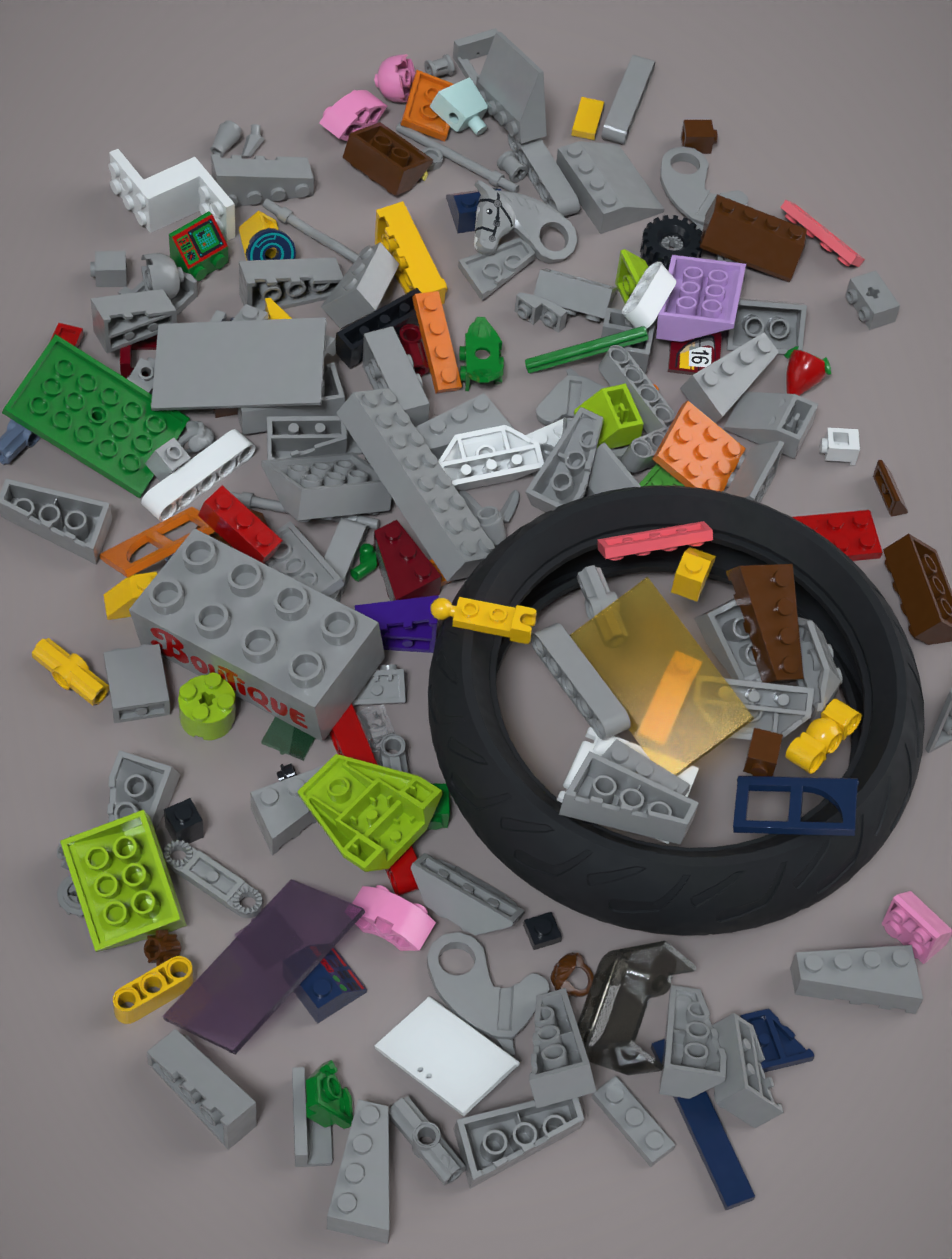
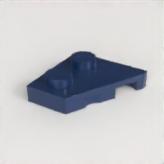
[740,1008,814,1073]

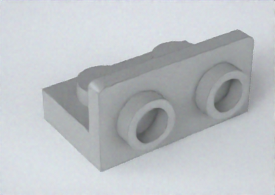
[352,664,406,706]

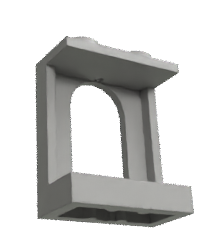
[453,28,498,89]

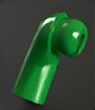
[350,544,377,581]

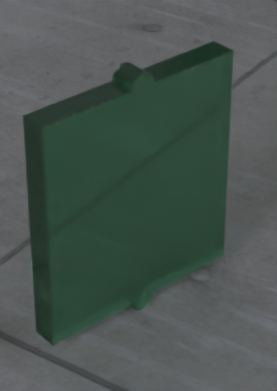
[261,717,316,761]

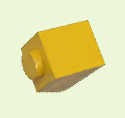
[671,547,716,602]
[103,572,157,620]

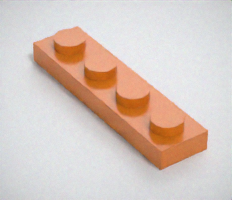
[412,291,462,393]

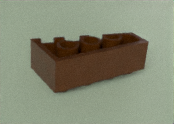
[726,564,804,684]

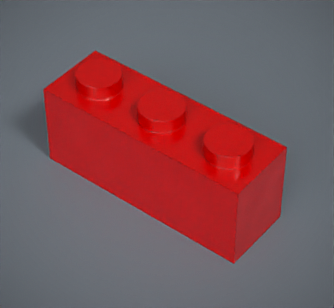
[198,485,283,564]

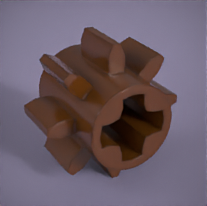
[144,930,181,966]

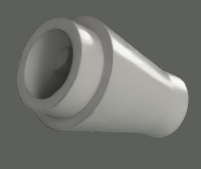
[210,120,241,157]

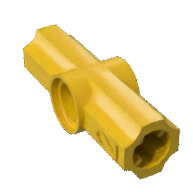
[32,638,109,706]

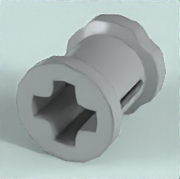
[424,54,455,77]
[497,151,528,183]

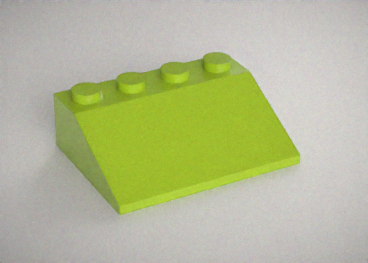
[60,810,187,952]

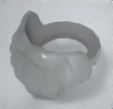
[177,421,215,454]

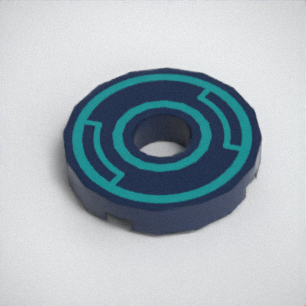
[245,228,296,261]

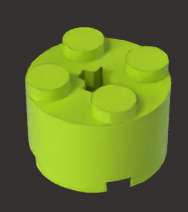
[178,673,236,740]

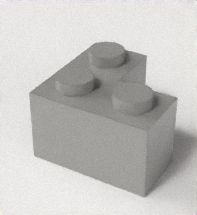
[601,307,656,374]

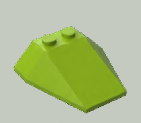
[297,754,443,872]

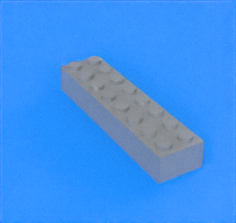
[336,388,495,582]

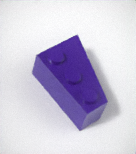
[355,595,439,653]

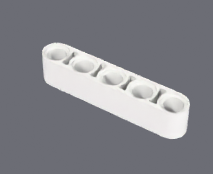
[141,429,256,522]

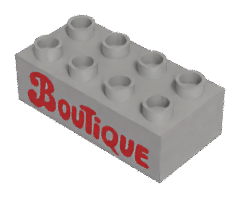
[129,528,385,742]

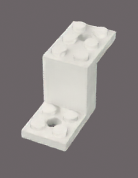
[108,149,235,241]

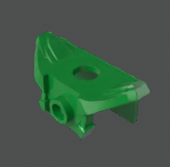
[459,317,504,391]

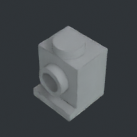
[127,357,155,394]

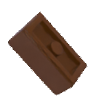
[873,460,908,517]

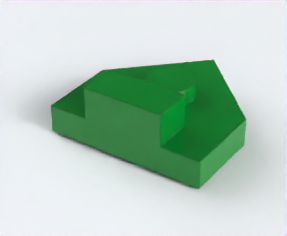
[306,1060,353,1129]

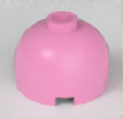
[374,54,415,103]

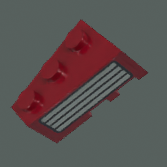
[373,520,442,601]

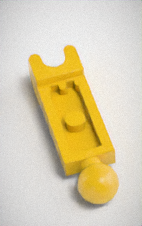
[430,597,537,644]

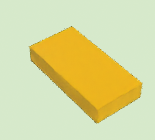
[571,97,604,140]

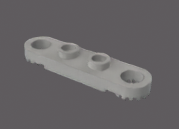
[163,840,263,918]

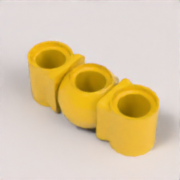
[785,698,862,774]

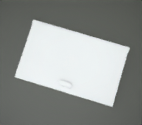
[374,996,520,1116]

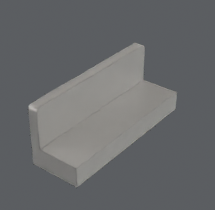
[292,1067,332,1167]

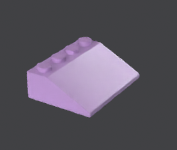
[656,255,746,342]

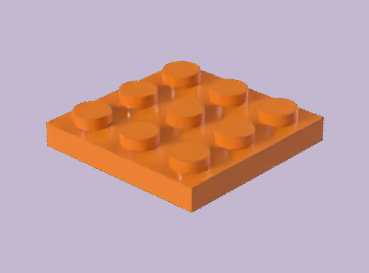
[652,401,746,492]

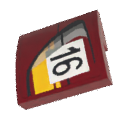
[667,332,722,375]

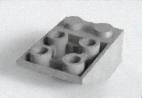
[724,392,818,459]

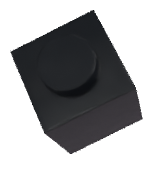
[164,798,204,844]

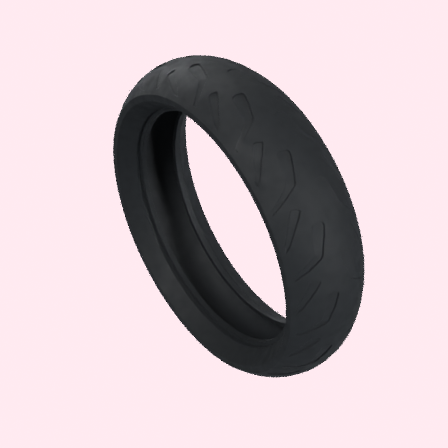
[428,485,925,936]

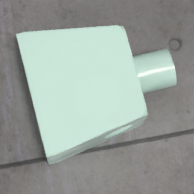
[430,77,488,136]

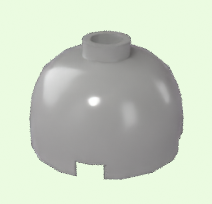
[141,253,184,300]

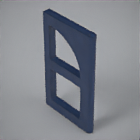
[733,776,859,836]

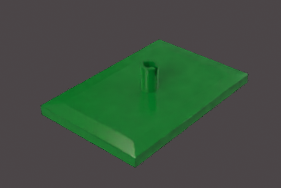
[2,334,190,498]

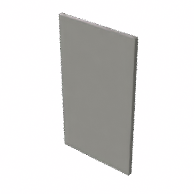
[151,317,327,411]

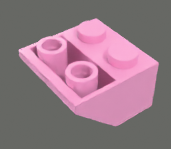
[882,891,952,964]

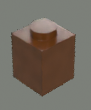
[681,120,718,154]
[743,728,783,776]

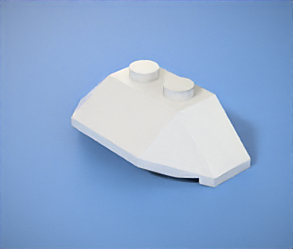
[438,425,544,490]

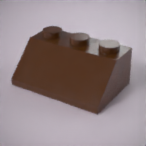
[342,122,433,196]

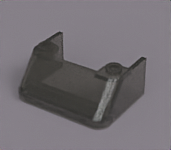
[577,941,697,1075]

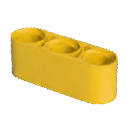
[113,956,193,1024]

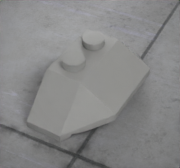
[795,617,842,723]
[694,675,814,740]
[411,853,524,935]

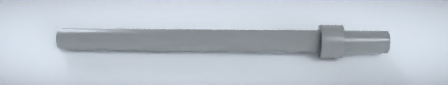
[396,122,519,193]

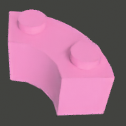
[319,90,387,141]
[346,885,436,951]

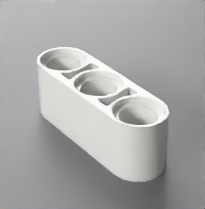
[622,262,676,329]

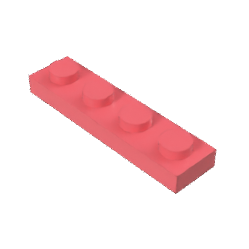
[780,200,865,267]
[597,521,713,560]

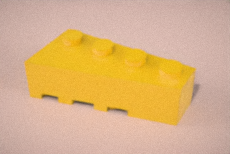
[375,201,447,304]

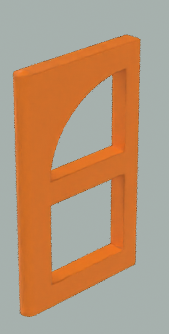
[99,507,215,578]

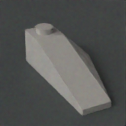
[525,407,604,512]
[107,750,180,832]
[659,985,727,1099]

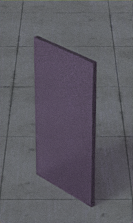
[162,879,365,1055]

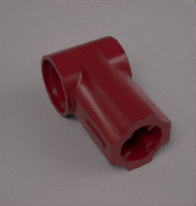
[399,324,429,377]

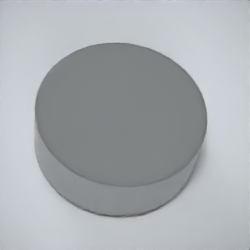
[421,147,443,171]

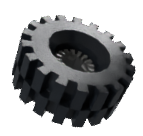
[640,215,702,270]

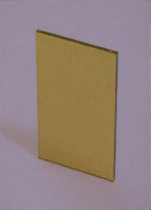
[569,577,754,776]

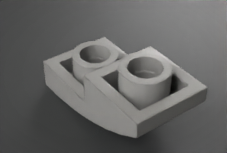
[515,292,567,333]

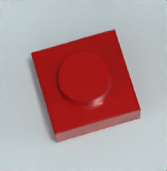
[50,323,84,348]

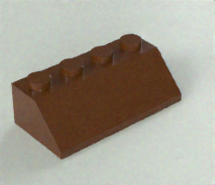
[699,194,807,282]
[883,534,952,645]

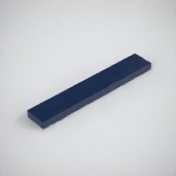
[651,1039,755,1210]

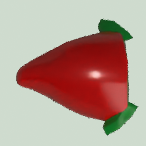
[784,346,831,396]

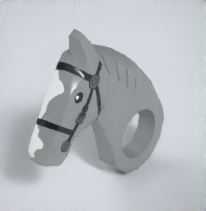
[474,180,577,264]

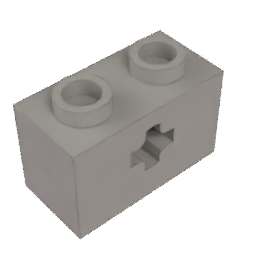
[846,271,900,330]

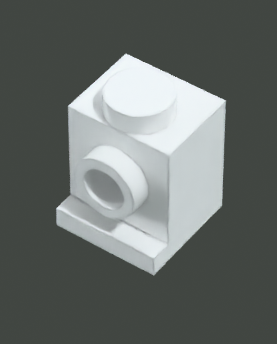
[819,428,860,465]

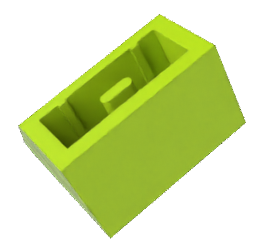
[574,383,644,449]

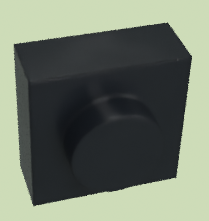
[523,912,562,950]

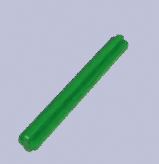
[525,326,648,373]

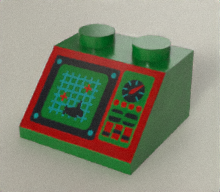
[169,211,229,281]

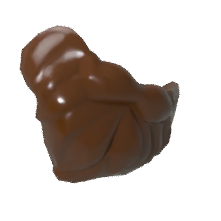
[550,952,594,997]

